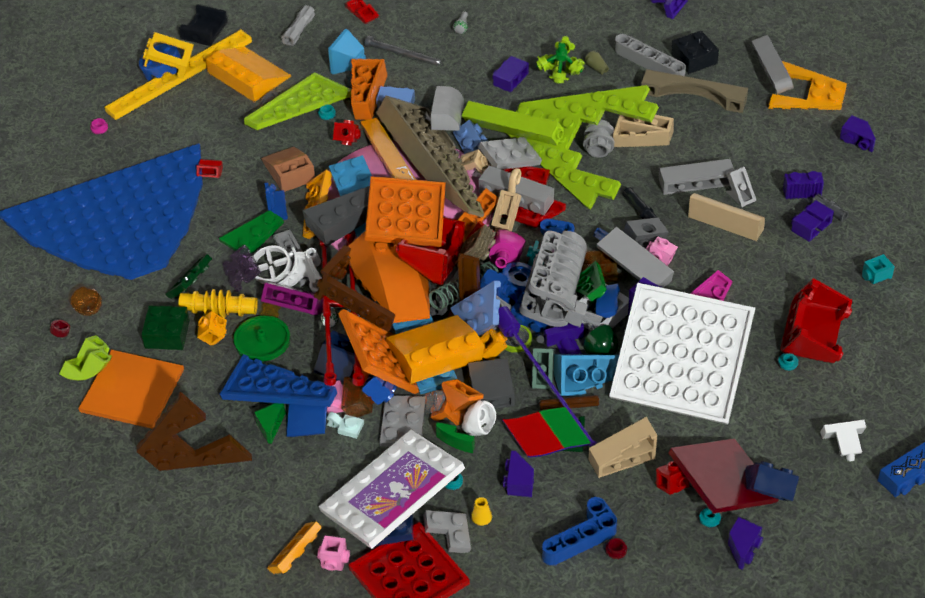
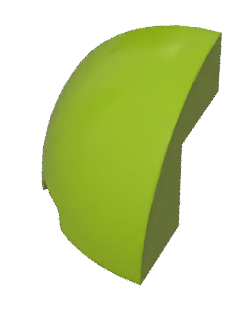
[59,335,112,381]

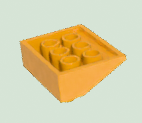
[206,47,291,102]
[386,315,484,384]

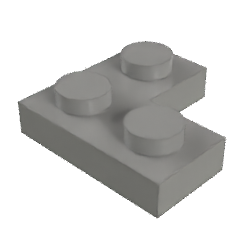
[423,510,471,553]

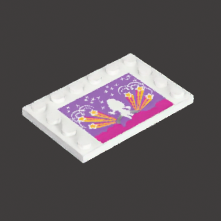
[319,430,465,549]

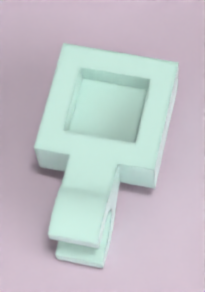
[327,412,364,438]

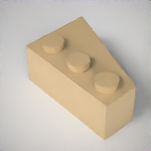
[613,115,674,147]
[589,417,657,478]

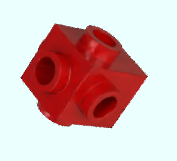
[333,120,361,146]
[656,461,690,495]

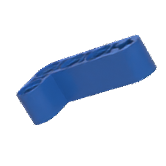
[542,497,617,565]

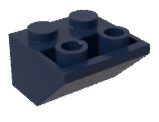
[314,331,355,386]
[745,462,799,501]

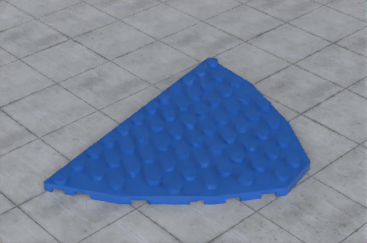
[0,144,203,280]

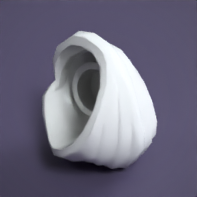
[462,400,496,436]

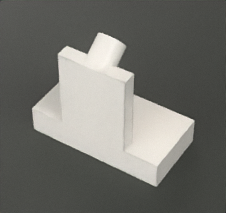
[820,420,866,461]

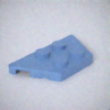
[451,281,501,336]

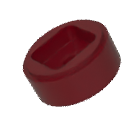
[50,320,70,337]

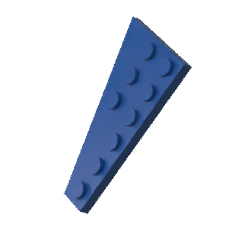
[220,354,337,407]

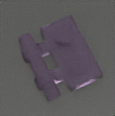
[223,244,261,292]

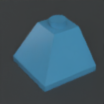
[328,29,366,74]

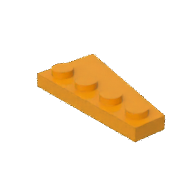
[303,170,332,239]

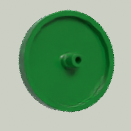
[234,316,290,362]

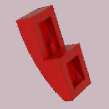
[346,0,379,24]

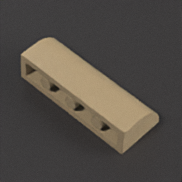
[688,193,765,241]

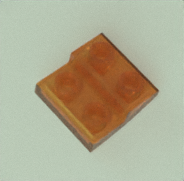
[581,251,618,282]

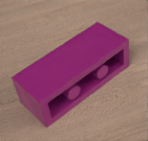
[261,283,323,315]

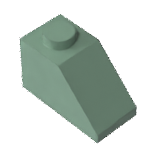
[532,348,555,389]

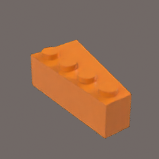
[351,59,388,120]

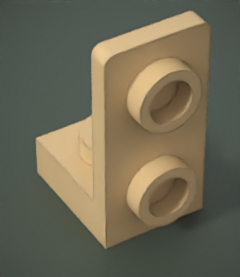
[460,149,493,175]

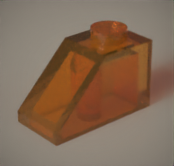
[341,376,374,418]

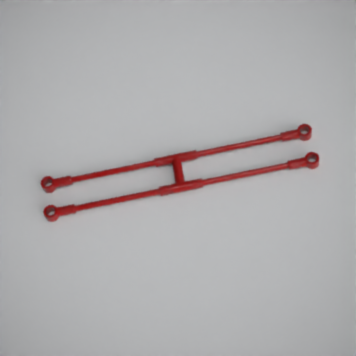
[318,230,365,386]

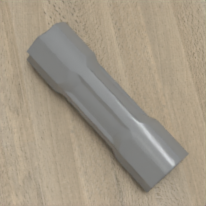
[281,5,315,46]

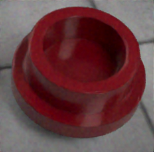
[606,538,627,559]

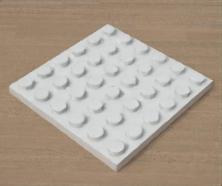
[609,283,755,425]

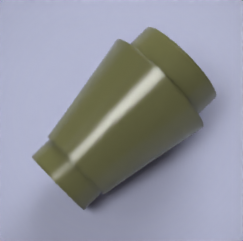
[585,51,609,75]

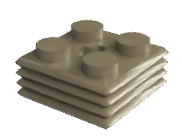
[454,224,496,267]

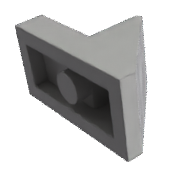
[726,166,757,207]

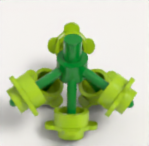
[536,36,585,83]

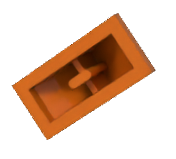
[442,379,484,412]

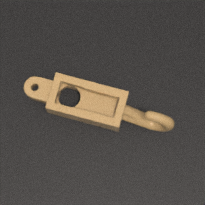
[491,168,522,233]

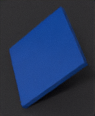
[287,404,327,437]

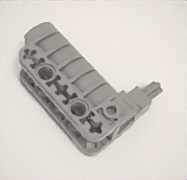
[519,231,603,327]

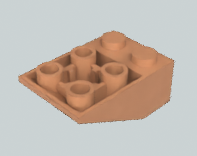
[261,147,315,192]

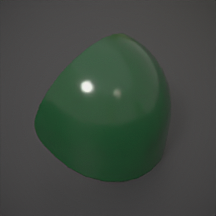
[584,325,618,355]

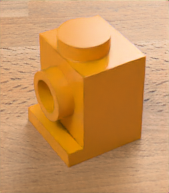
[480,328,508,360]

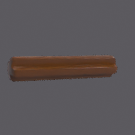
[540,395,599,410]

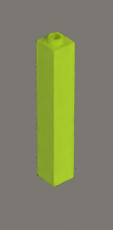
[461,101,564,145]

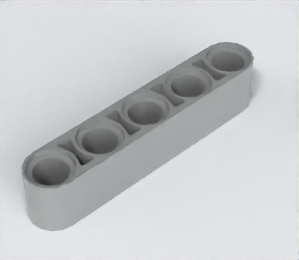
[615,34,686,76]
[751,35,794,94]

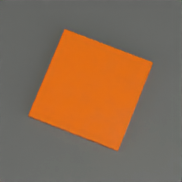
[365,176,446,247]
[338,309,419,394]
[79,350,184,429]

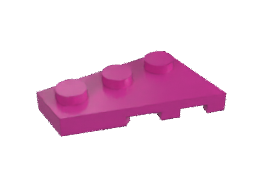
[690,270,733,301]

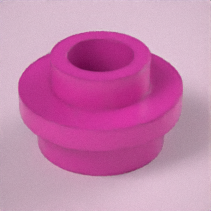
[90,118,108,134]

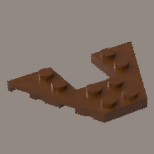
[137,392,252,471]

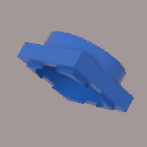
[498,262,538,302]

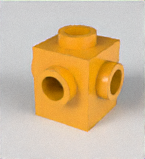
[197,311,227,345]

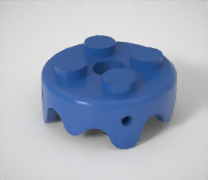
[139,44,182,81]

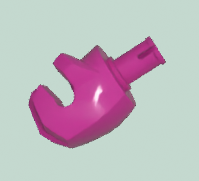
[489,229,526,269]

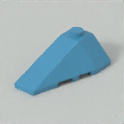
[554,354,619,396]

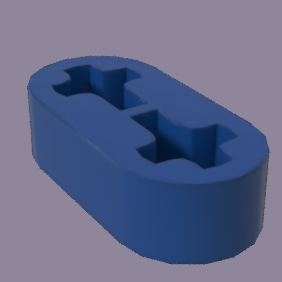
[540,219,575,235]

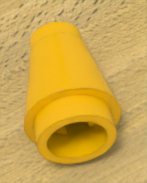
[471,497,492,526]

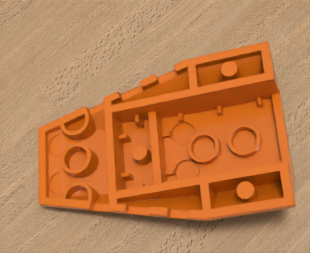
[348,232,430,323]

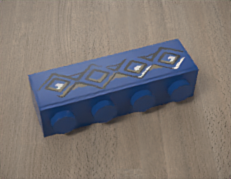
[878,442,925,497]

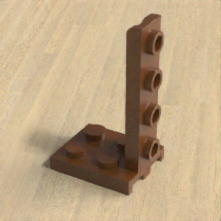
[314,245,395,332]
[447,253,480,337]

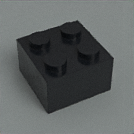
[671,30,719,74]

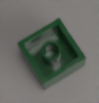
[142,306,190,350]

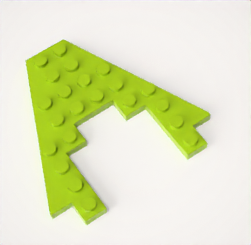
[506,85,659,209]

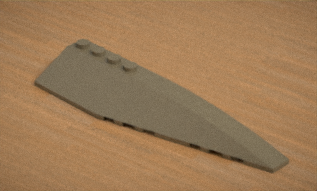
[377,96,484,217]

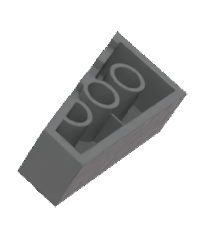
[303,186,370,246]

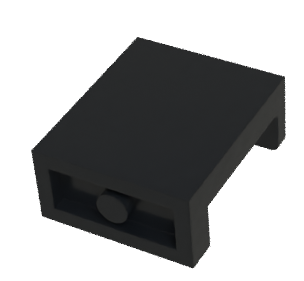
[179,4,228,46]

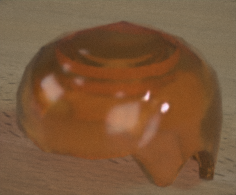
[70,287,102,316]

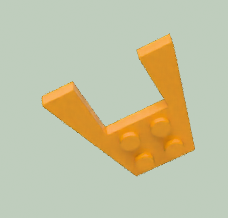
[769,61,847,110]

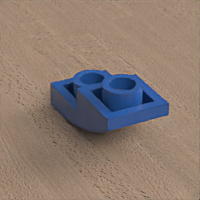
[596,284,620,318]

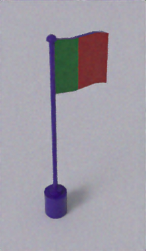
[497,306,597,457]

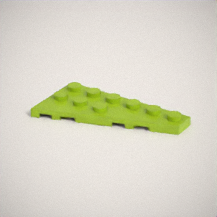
[244,73,351,130]

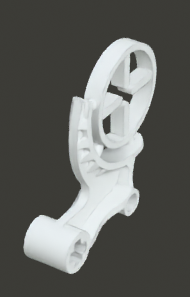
[250,245,322,293]

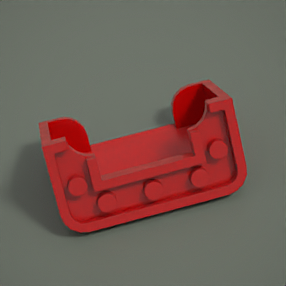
[396,217,465,285]
[780,278,852,363]

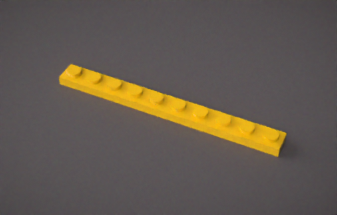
[105,30,252,120]

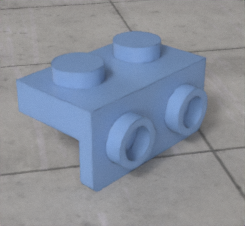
[453,119,488,154]

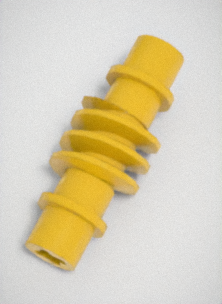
[179,289,258,318]

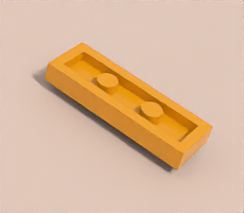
[267,521,322,574]

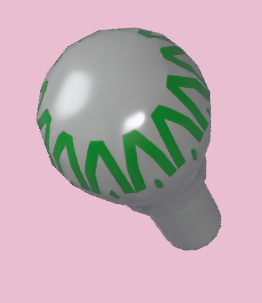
[453,11,468,34]

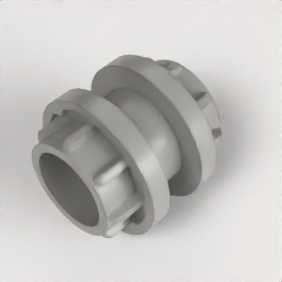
[583,120,615,158]

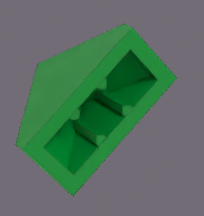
[254,403,286,444]

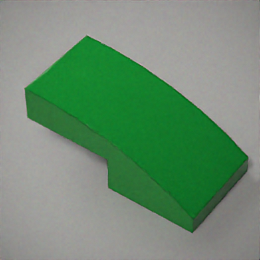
[436,422,475,454]

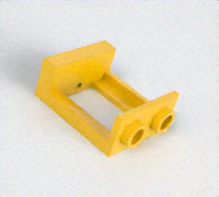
[143,32,194,78]

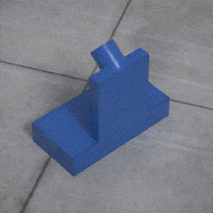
[265,183,288,220]

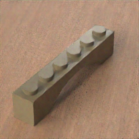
[641,69,748,113]

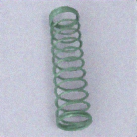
[429,262,499,310]

